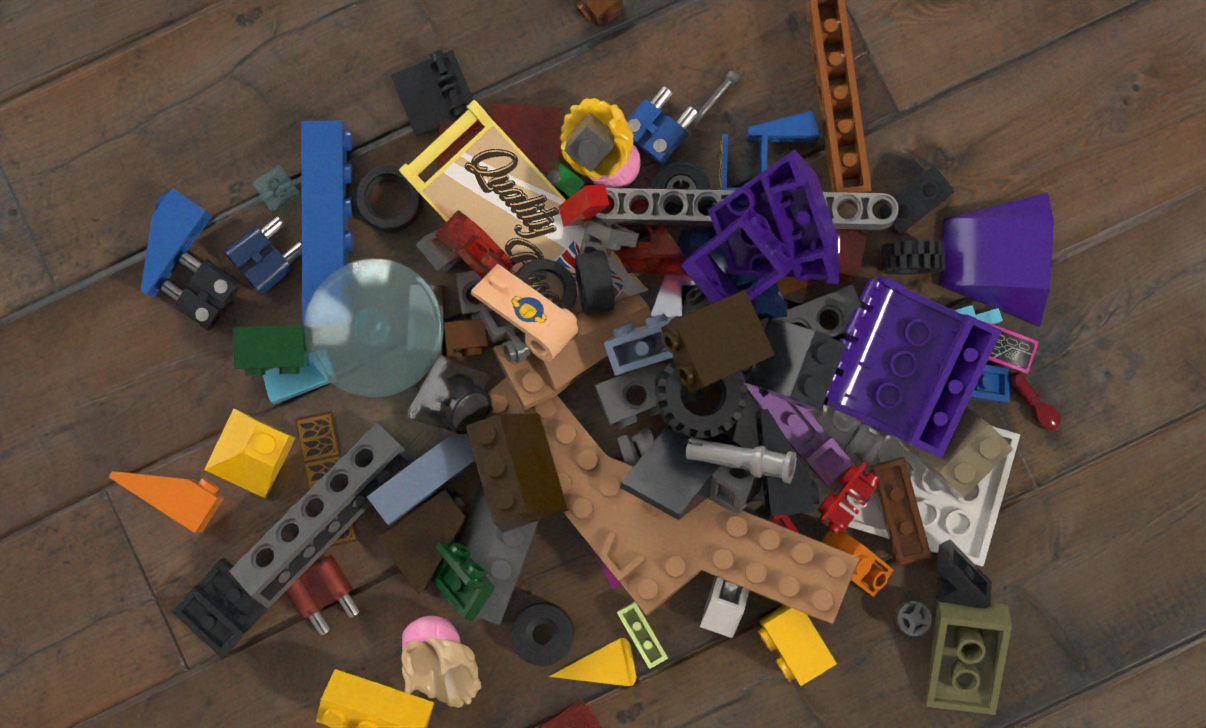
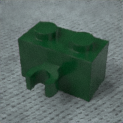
[233,325,310,376]

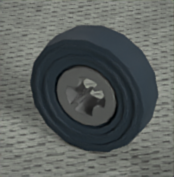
[651,161,711,215]

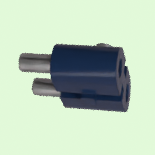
[223,217,302,296]

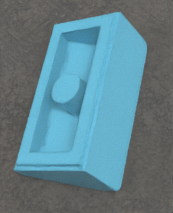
[263,348,338,404]

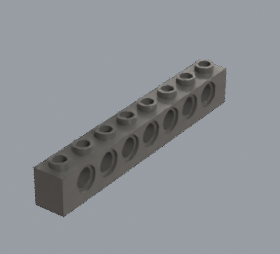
[594,285,863,429]

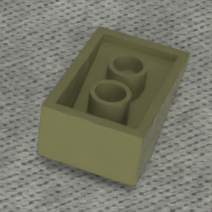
[926,601,1012,715]

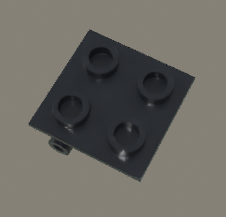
[390,50,473,137]

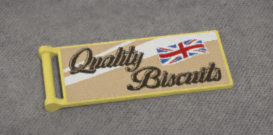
[398,100,648,315]

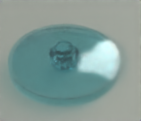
[304,259,444,397]

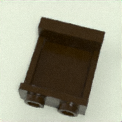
[661,290,775,392]

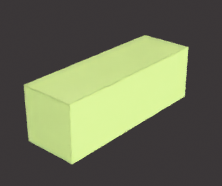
[617,601,668,669]

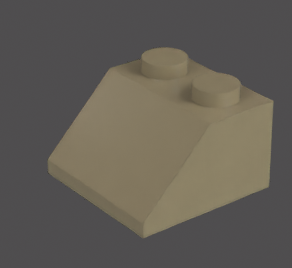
[908,407,1013,498]

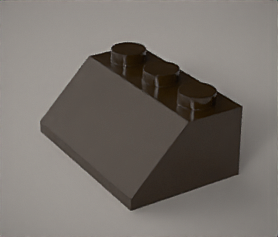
[466,413,568,532]

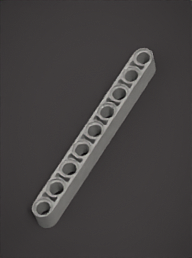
[594,188,898,230]

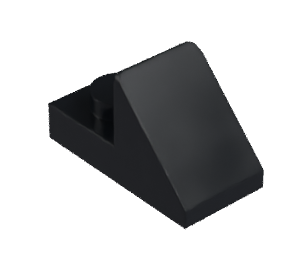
[936,539,992,609]

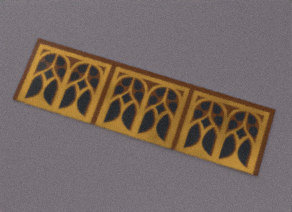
[296,411,359,547]

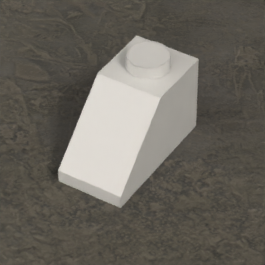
[700,577,749,638]

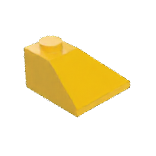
[204,408,296,499]

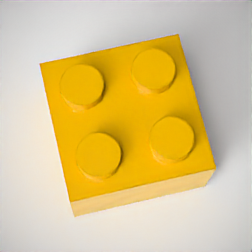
[757,605,837,686]

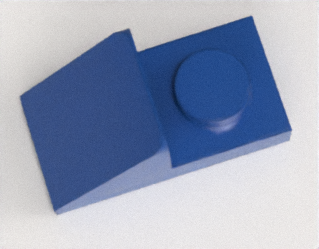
[969,365,1009,403]

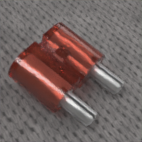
[285,554,359,635]

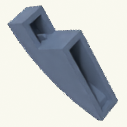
[367,418,487,525]

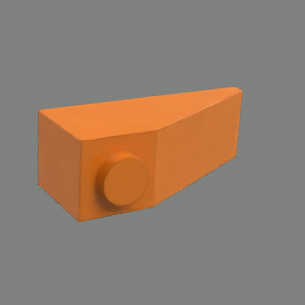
[109,471,224,533]

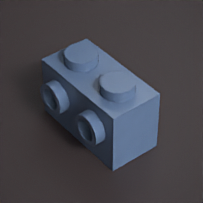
[604,313,678,376]

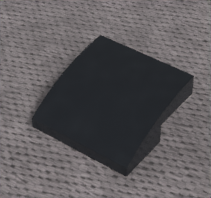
[172,557,273,658]

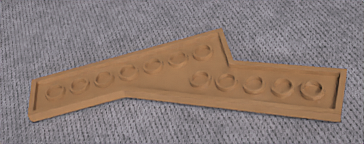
[487,377,859,625]

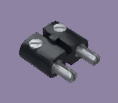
[161,252,242,331]

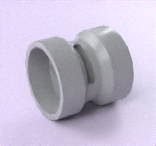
[617,427,654,467]

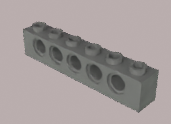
[229,423,415,608]

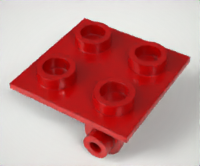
[817,462,879,535]

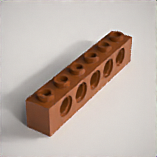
[805,0,872,193]

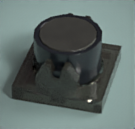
[406,355,493,434]

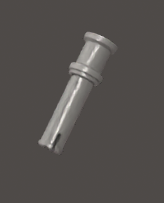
[686,437,797,484]

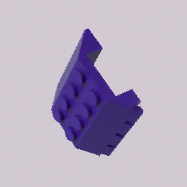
[824,275,1002,458]

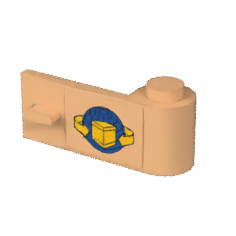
[471,264,578,362]

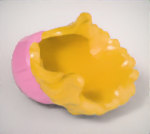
[559,98,640,188]

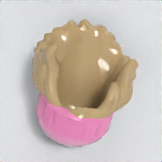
[401,616,481,708]

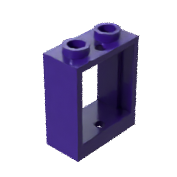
[681,208,797,304]

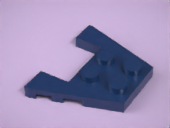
[651,228,787,319]

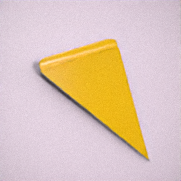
[548,638,637,686]

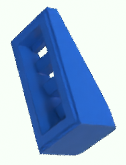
[745,111,820,143]

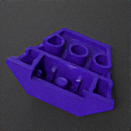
[708,150,839,284]
[939,193,1054,327]

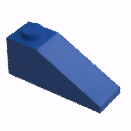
[140,188,213,298]

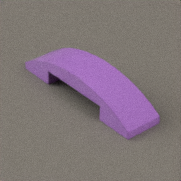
[742,374,853,485]

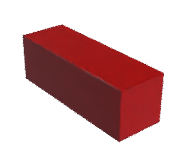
[559,184,609,227]

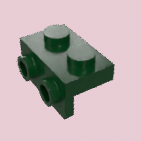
[431,541,495,621]

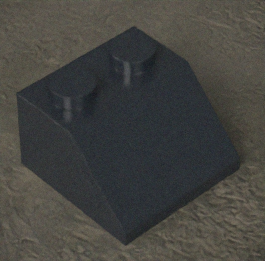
[744,318,846,410]

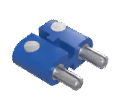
[626,87,698,166]

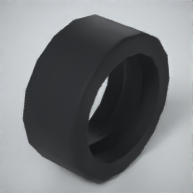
[356,165,422,232]
[515,259,577,311]

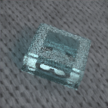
[252,164,301,212]

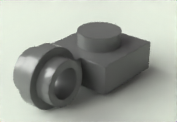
[479,306,530,363]

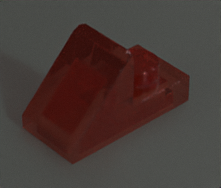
[616,222,689,276]

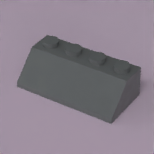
[438,482,539,625]

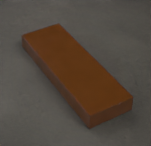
[870,457,932,566]

